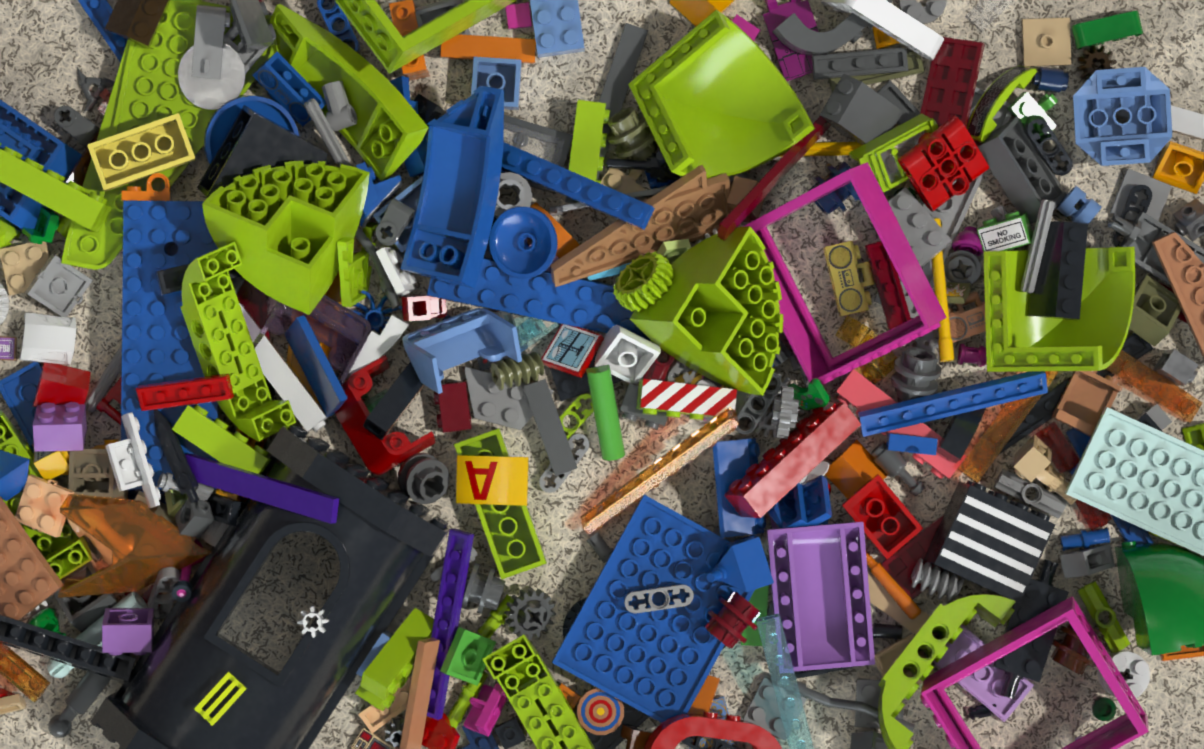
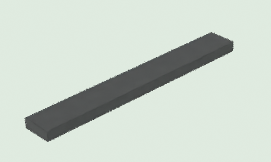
[565,23,648,209]

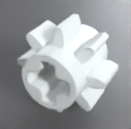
[297,606,329,638]

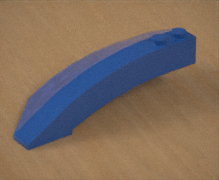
[401,86,504,289]

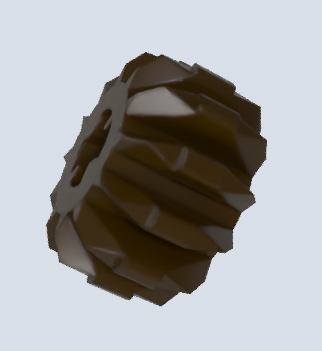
[1076,45,1117,80]

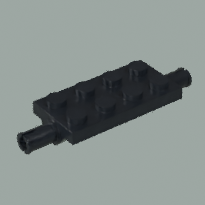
[993,559,1069,700]

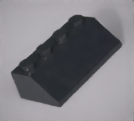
[1028,221,1088,320]

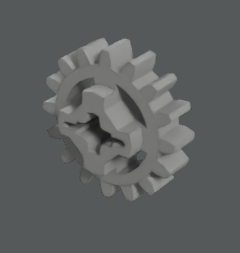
[771,386,799,439]

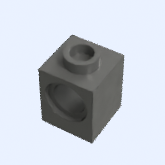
[175,499,215,538]

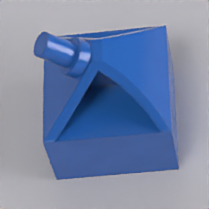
[707,535,774,592]

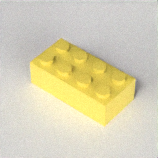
[87,113,196,192]

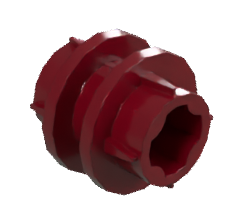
[705,592,760,649]

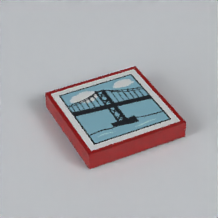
[541,324,604,378]

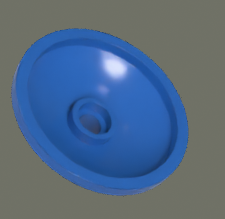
[489,207,558,279]

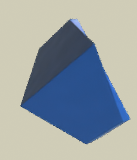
[0,450,30,501]

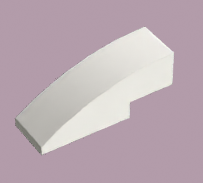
[348,314,410,375]

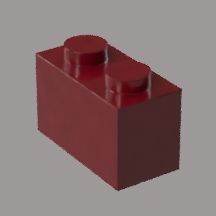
[434,382,472,433]

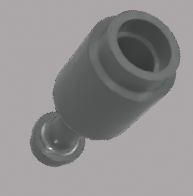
[871,441,925,496]

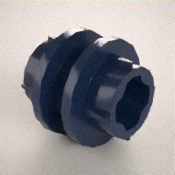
[809,161,859,215]

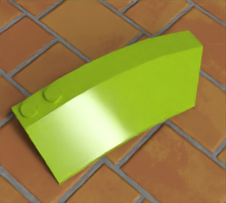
[269,4,429,182]

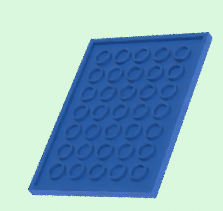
[552,494,769,723]

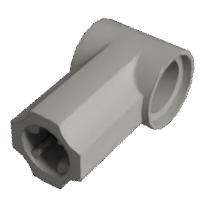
[322,81,357,132]

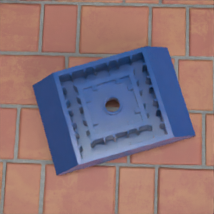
[0,99,82,229]

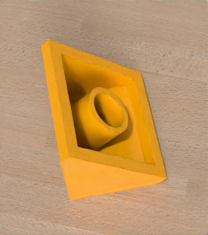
[669,0,735,27]
[1152,141,1204,194]

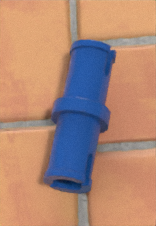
[1060,527,1110,551]

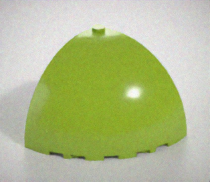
[202,161,370,315]
[630,226,783,396]

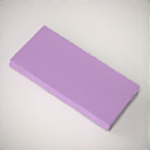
[933,624,1034,722]

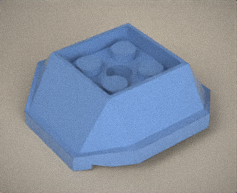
[1073,67,1172,166]

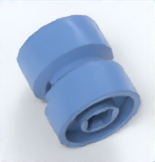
[1056,186,1102,224]

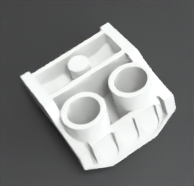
[19,313,76,365]

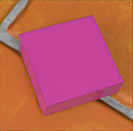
[506,2,532,30]

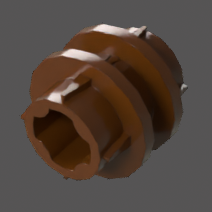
[1051,623,1104,675]

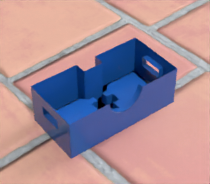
[886,433,938,455]

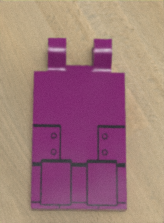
[763,0,826,82]

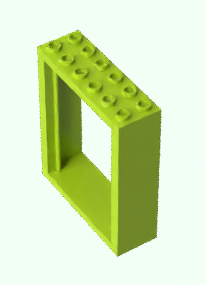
[335,0,517,74]

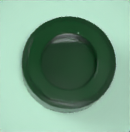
[1092,697,1116,721]

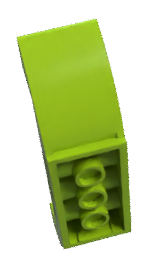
[180,242,296,441]
[0,410,93,580]
[878,594,1016,749]
[482,635,595,749]

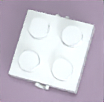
[376,247,417,297]

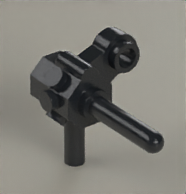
[604,148,680,183]

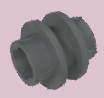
[891,347,941,401]
[398,452,450,504]
[462,563,506,614]

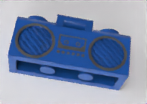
[252,52,326,127]

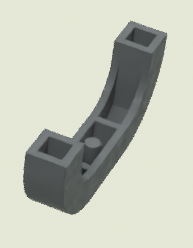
[772,0,893,56]

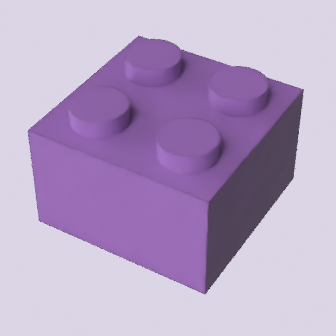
[33,402,87,452]
[102,608,154,655]

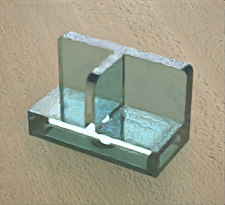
[516,317,559,354]

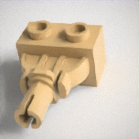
[1013,434,1077,505]

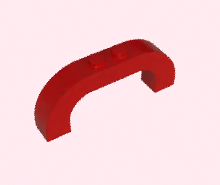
[644,711,782,749]

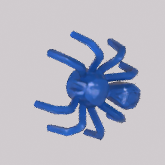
[342,290,402,346]

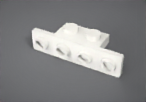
[106,412,161,508]

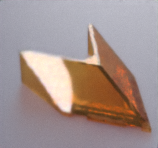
[58,494,211,598]

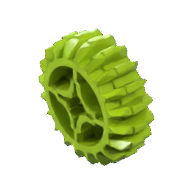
[613,252,675,312]

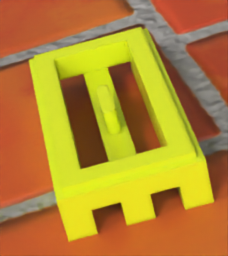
[194,672,247,726]

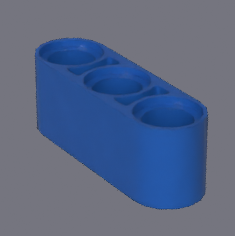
[317,0,360,54]

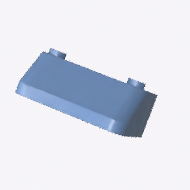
[402,308,522,394]

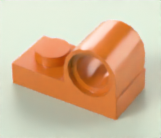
[121,173,171,201]

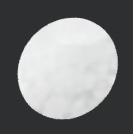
[178,43,245,110]

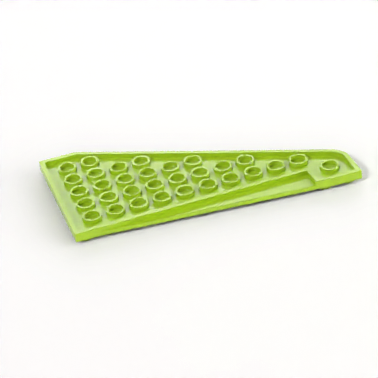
[61,0,277,270]

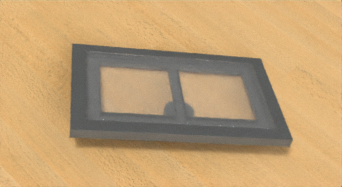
[501,115,573,194]

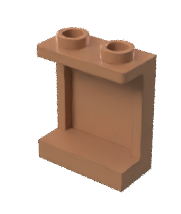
[1051,371,1123,437]

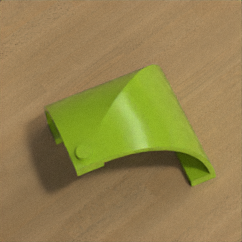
[628,10,815,179]
[984,247,1135,372]

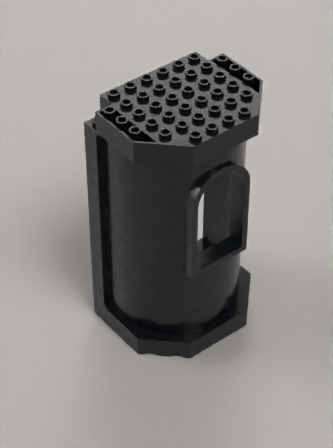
[90,425,450,749]

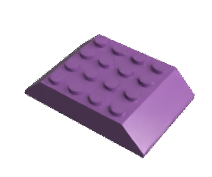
[767,521,875,673]

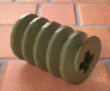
[491,352,544,391]

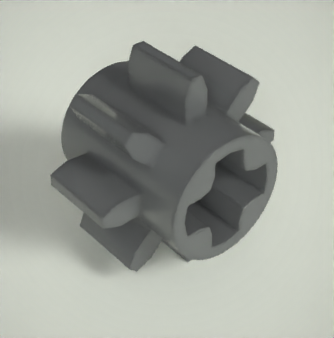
[384,717,404,747]

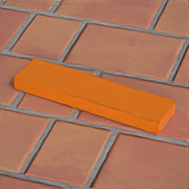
[440,34,536,64]

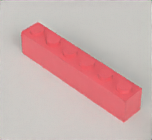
[835,369,967,479]

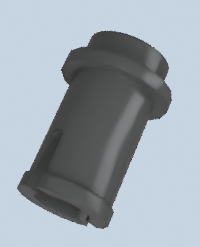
[587,532,613,563]

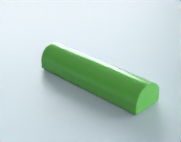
[586,365,625,461]

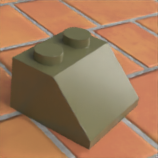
[1129,274,1181,347]

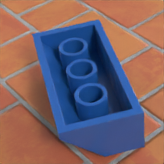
[712,438,766,538]

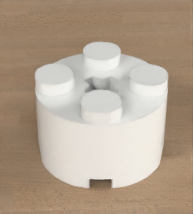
[1098,650,1150,698]

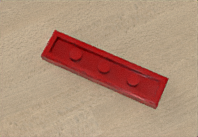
[136,374,234,411]

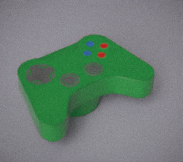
[788,378,830,411]

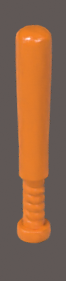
[866,550,921,620]

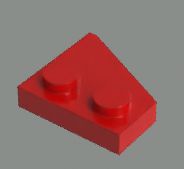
[422,713,460,749]

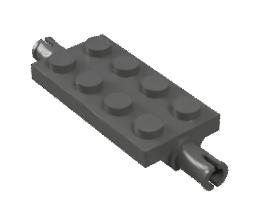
[1108,211,1204,286]

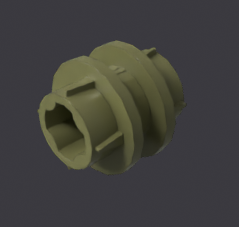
[607,107,658,161]

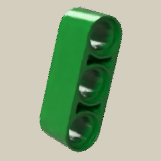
[1071,11,1144,50]

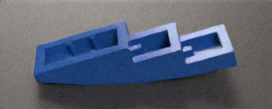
[390,76,427,177]

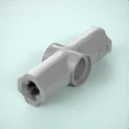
[994,469,1067,519]

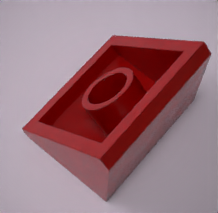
[33,362,91,407]

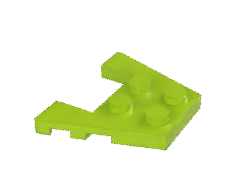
[337,222,379,307]

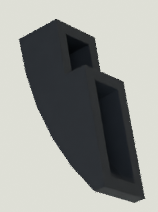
[936,408,986,463]

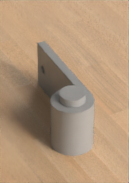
[191,5,231,79]

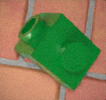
[22,207,59,244]

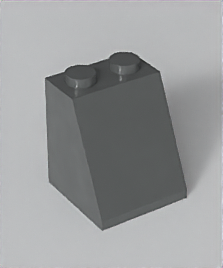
[820,74,903,145]

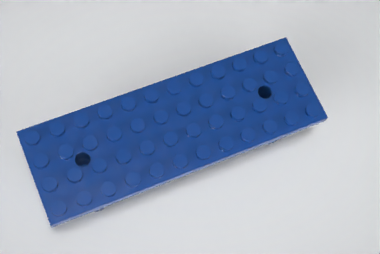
[121,201,219,489]

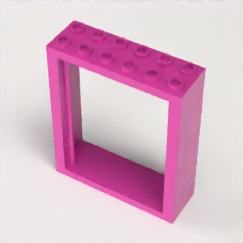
[743,162,947,385]
[920,596,1149,749]

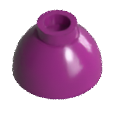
[952,226,984,257]

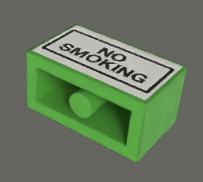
[977,211,1033,252]

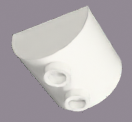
[595,325,661,385]

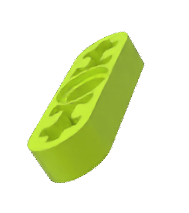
[560,394,594,440]

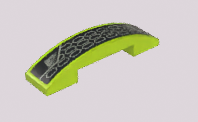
[967,65,1037,143]

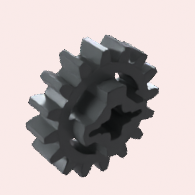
[504,587,556,640]

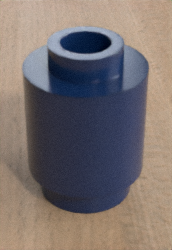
[1032,66,1069,93]

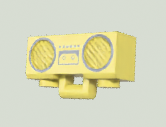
[823,241,874,317]

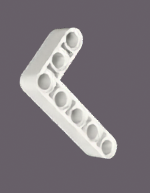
[821,0,944,60]

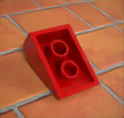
[842,474,924,559]

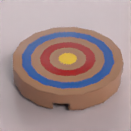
[577,687,624,735]

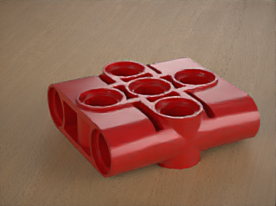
[898,115,989,212]

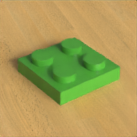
[440,627,496,686]

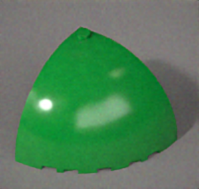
[1115,540,1204,656]

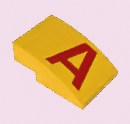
[456,455,529,506]

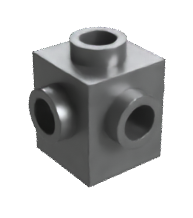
[1173,198,1204,242]

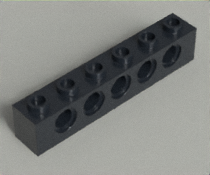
[0,615,136,684]

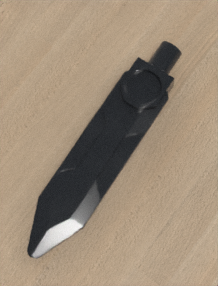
[154,409,199,503]

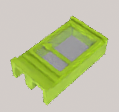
[849,113,945,193]

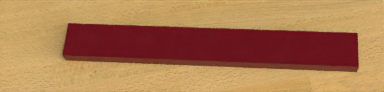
[717,116,831,241]

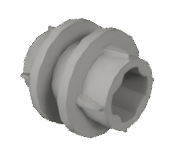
[494,172,532,219]

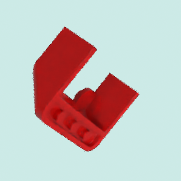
[335,355,435,475]

